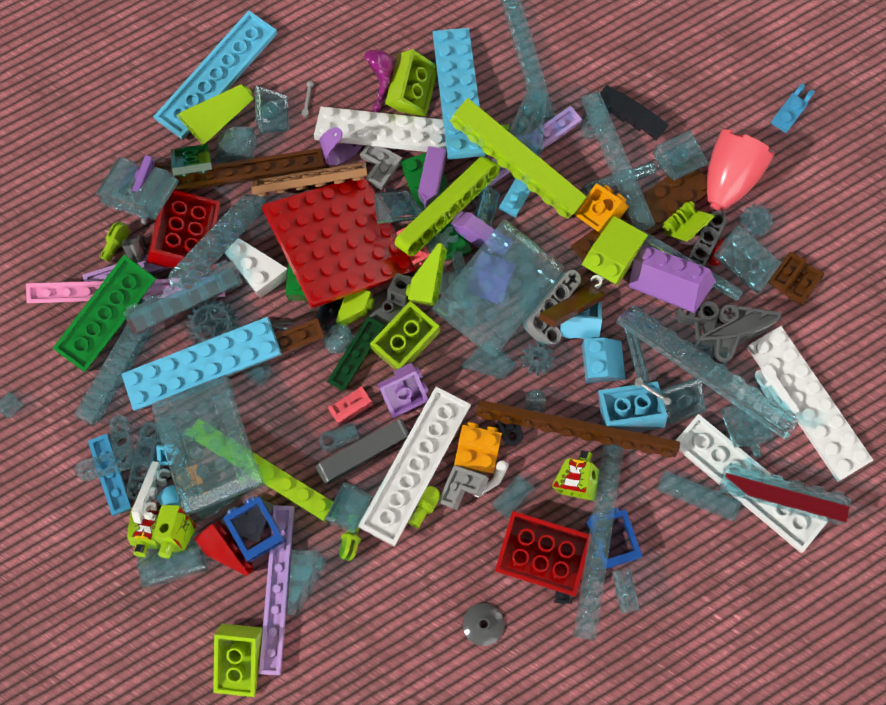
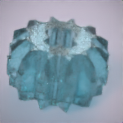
[740,203,774,237]
[521,342,555,376]

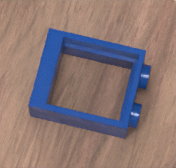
[223,496,286,563]
[585,508,643,571]

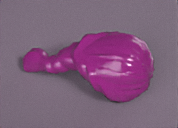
[364,49,393,112]

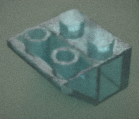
[325,482,372,534]

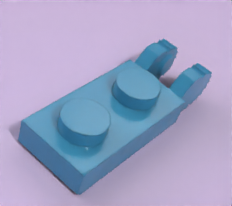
[771,83,815,133]

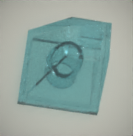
[215,126,257,165]

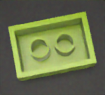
[370,301,440,370]

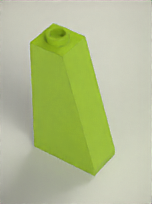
[176,84,254,144]

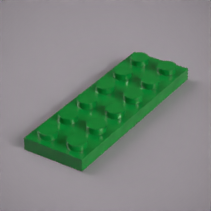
[400,153,472,262]
[52,255,157,372]

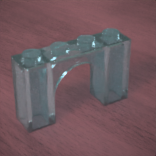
[96,157,179,220]

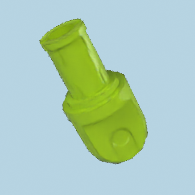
[99,222,129,263]
[408,486,440,529]
[339,515,362,561]

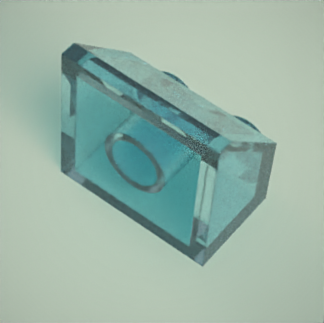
[652,130,708,180]

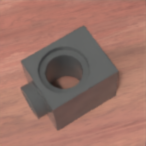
[387,273,412,307]

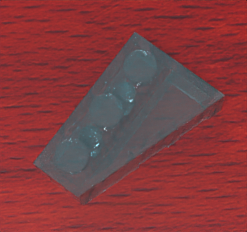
[508,85,547,157]

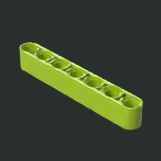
[395,156,500,256]

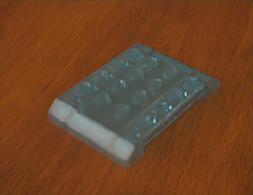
[432,219,565,358]
[152,374,265,515]

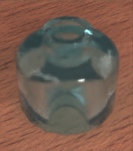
[324,324,353,354]

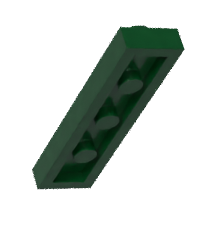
[327,316,385,393]

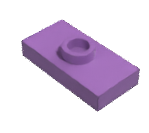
[132,155,155,196]

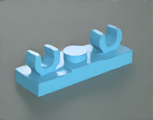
[499,178,531,218]

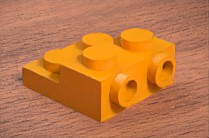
[574,183,629,234]
[454,422,502,475]

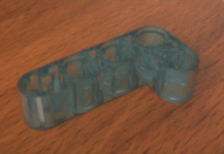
[126,422,183,501]

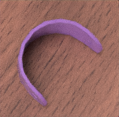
[319,127,362,167]

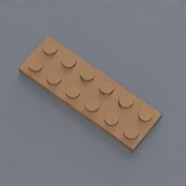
[251,161,367,196]

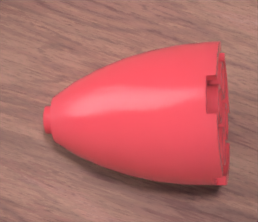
[707,129,775,211]

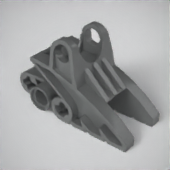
[675,301,781,369]

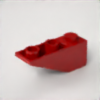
[193,521,255,576]

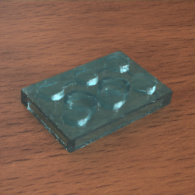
[714,225,781,293]

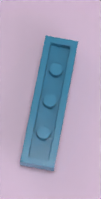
[88,434,132,516]

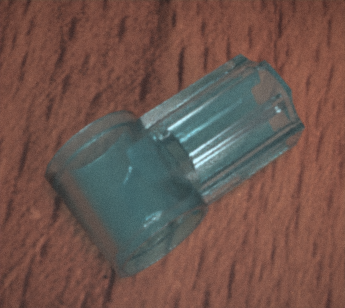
[319,422,360,453]

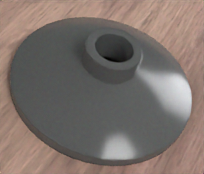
[369,291,404,327]
[463,603,504,646]

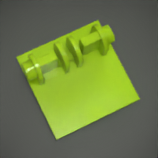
[663,201,715,242]

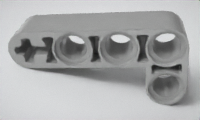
[523,270,581,346]

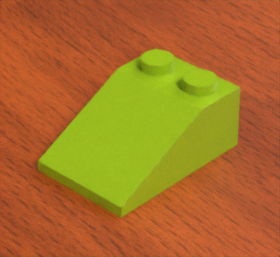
[581,216,648,286]
[406,243,447,307]
[213,624,262,697]

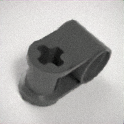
[122,234,147,263]

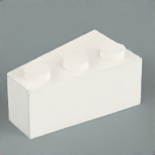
[222,237,288,299]

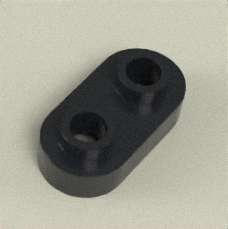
[496,420,523,446]

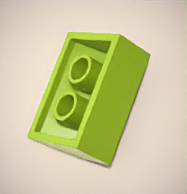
[385,49,437,117]

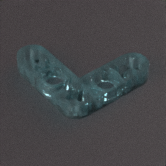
[74,415,135,481]

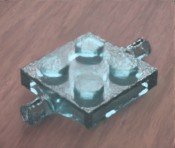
[721,392,774,458]

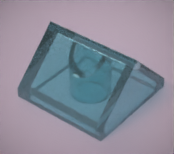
[255,86,289,133]
[374,191,422,224]
[661,377,706,424]

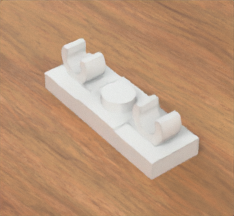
[131,461,170,524]

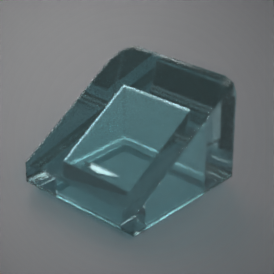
[0,391,24,419]

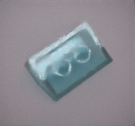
[138,531,208,589]

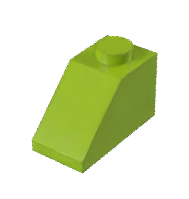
[336,290,374,328]

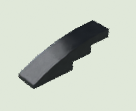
[594,85,669,141]

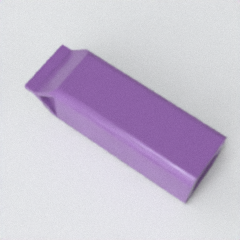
[418,146,447,209]
[450,211,513,259]

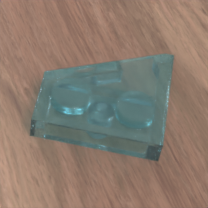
[462,338,516,380]

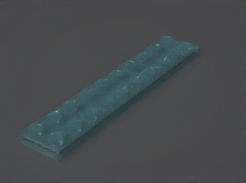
[616,305,799,440]

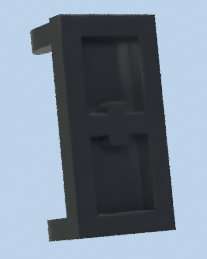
[315,298,344,335]

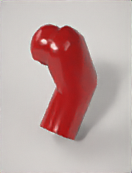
[708,239,728,266]

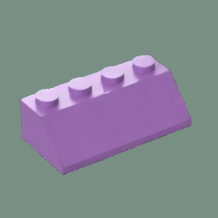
[629,245,716,313]

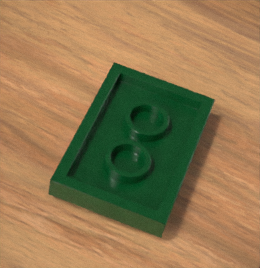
[171,143,212,177]

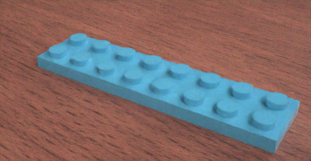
[153,10,278,140]
[433,28,486,159]
[122,317,282,411]

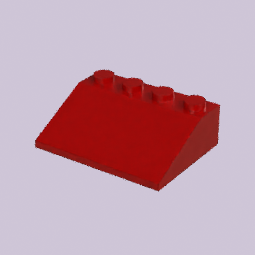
[146,187,220,268]
[494,511,593,597]

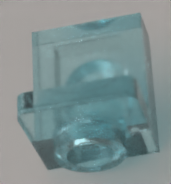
[525,389,546,413]

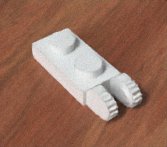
[754,365,799,421]

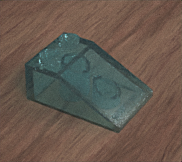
[287,550,325,616]

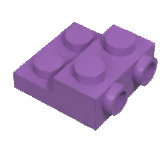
[377,363,429,418]

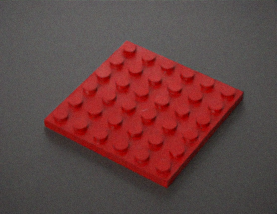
[262,176,416,308]

